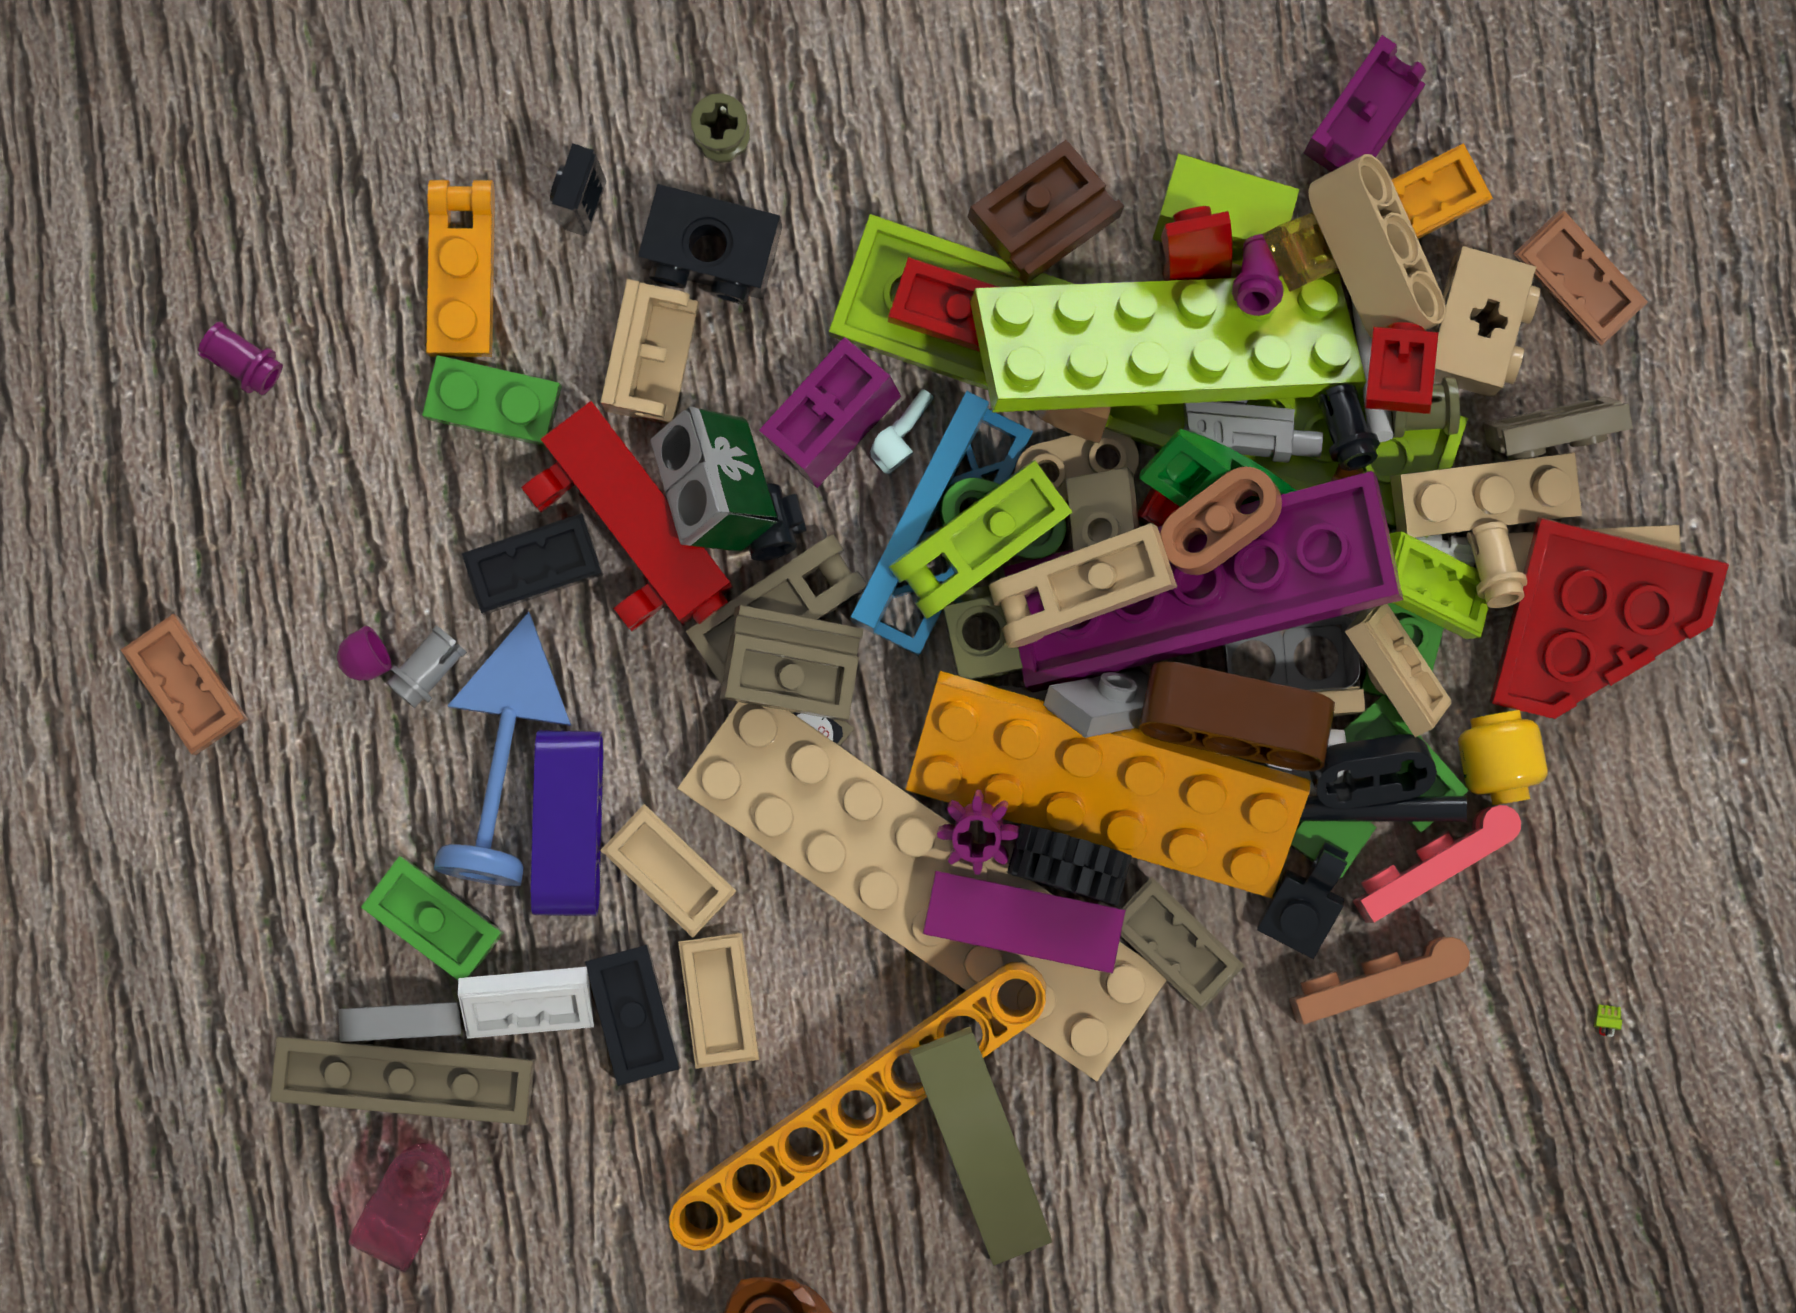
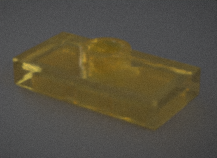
[1262,212,1339,292]

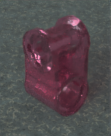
[348,1142,452,1273]

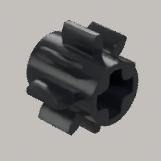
[731,483,807,561]

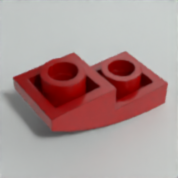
[1161,206,1232,281]

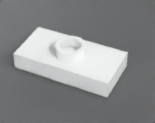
[458,967,594,1038]

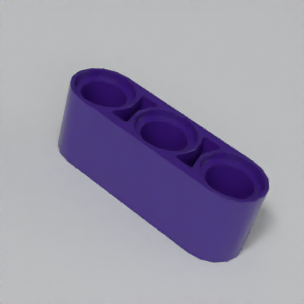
[531,730,604,916]

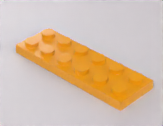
[905,671,1311,898]

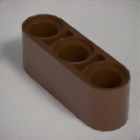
[1139,662,1335,771]

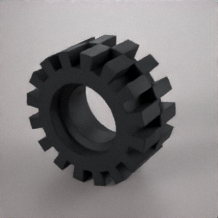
[1007,823,1132,906]

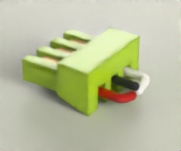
[1594,1004,1622,1037]

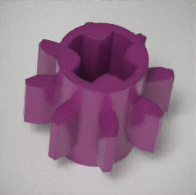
[937,790,1019,875]

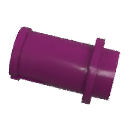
[1232,234,1284,316]
[198,322,283,395]

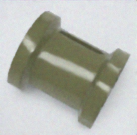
[691,93,750,163]
[1391,377,1460,438]

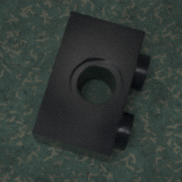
[638,184,782,304]

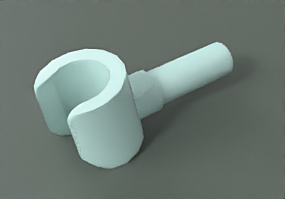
[870,389,934,474]

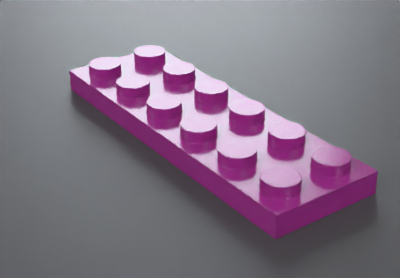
[1004,471,1404,693]

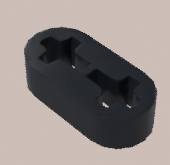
[1309,734,1437,809]

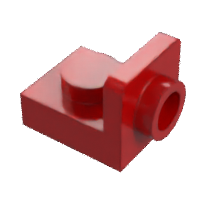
[1365,322,1439,414]

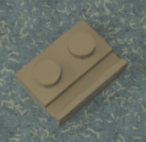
[1483,396,1633,460]
[720,605,864,721]

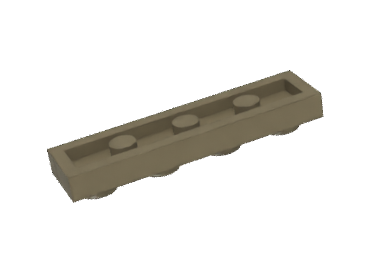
[270,1036,535,1125]

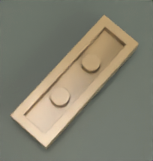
[1390,453,1582,538]

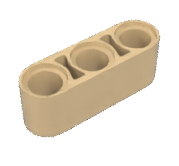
[1308,154,1446,338]

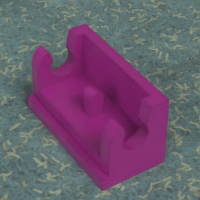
[1303,35,1426,172]
[759,337,901,488]

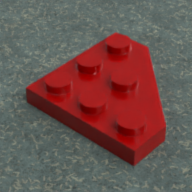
[1490,517,1729,719]

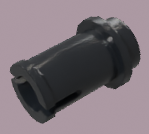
[1317,384,1380,471]

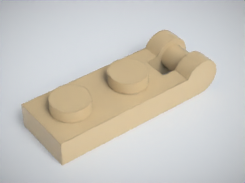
[989,523,1177,648]

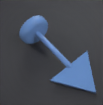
[434,612,572,886]

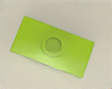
[1389,531,1488,639]

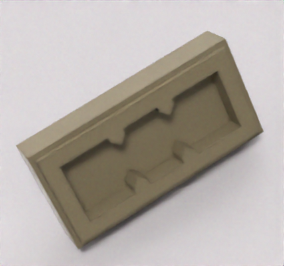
[1066,467,1139,551]
[1121,877,1245,1012]

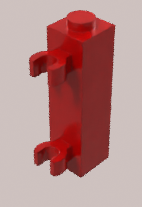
[521,401,733,632]

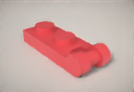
[1353,805,1521,923]

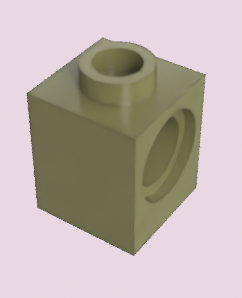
[943,586,1023,682]

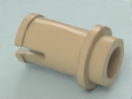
[1467,522,1527,608]

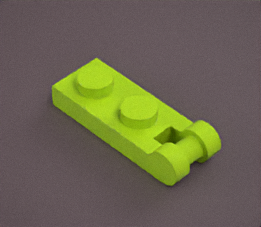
[889,460,1073,619]

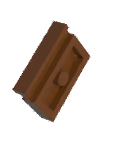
[967,140,1124,285]

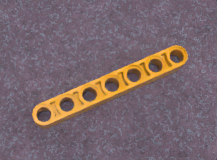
[669,962,1046,1250]

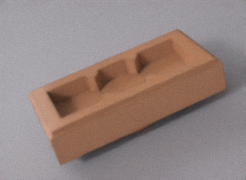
[1513,210,1648,346]
[121,614,248,755]

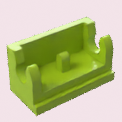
[1152,153,1300,266]

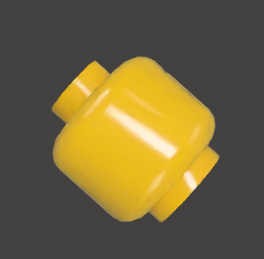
[1458,710,1548,806]

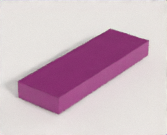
[922,871,1126,974]

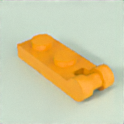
[426,180,495,357]

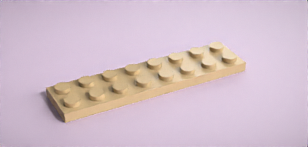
[677,702,1167,1082]

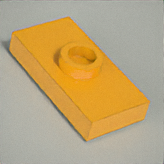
[1392,143,1493,239]

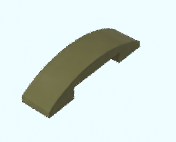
[909,1027,1053,1266]

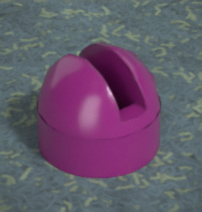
[336,625,392,681]

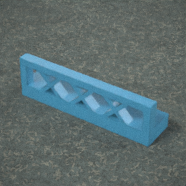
[851,391,1033,656]

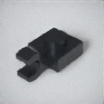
[1257,840,1348,960]

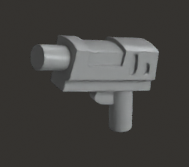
[1183,400,1323,463]

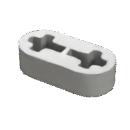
[338,1002,461,1042]

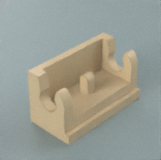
[601,279,699,424]

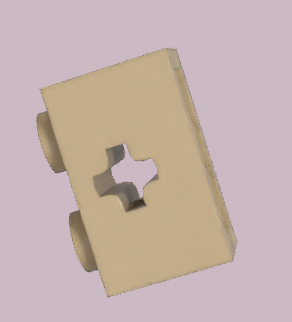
[1432,246,1541,397]

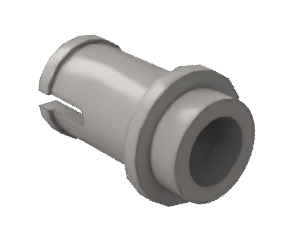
[386,626,467,708]

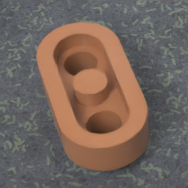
[1160,467,1282,575]

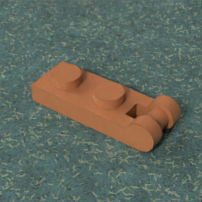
[1289,937,1470,1025]

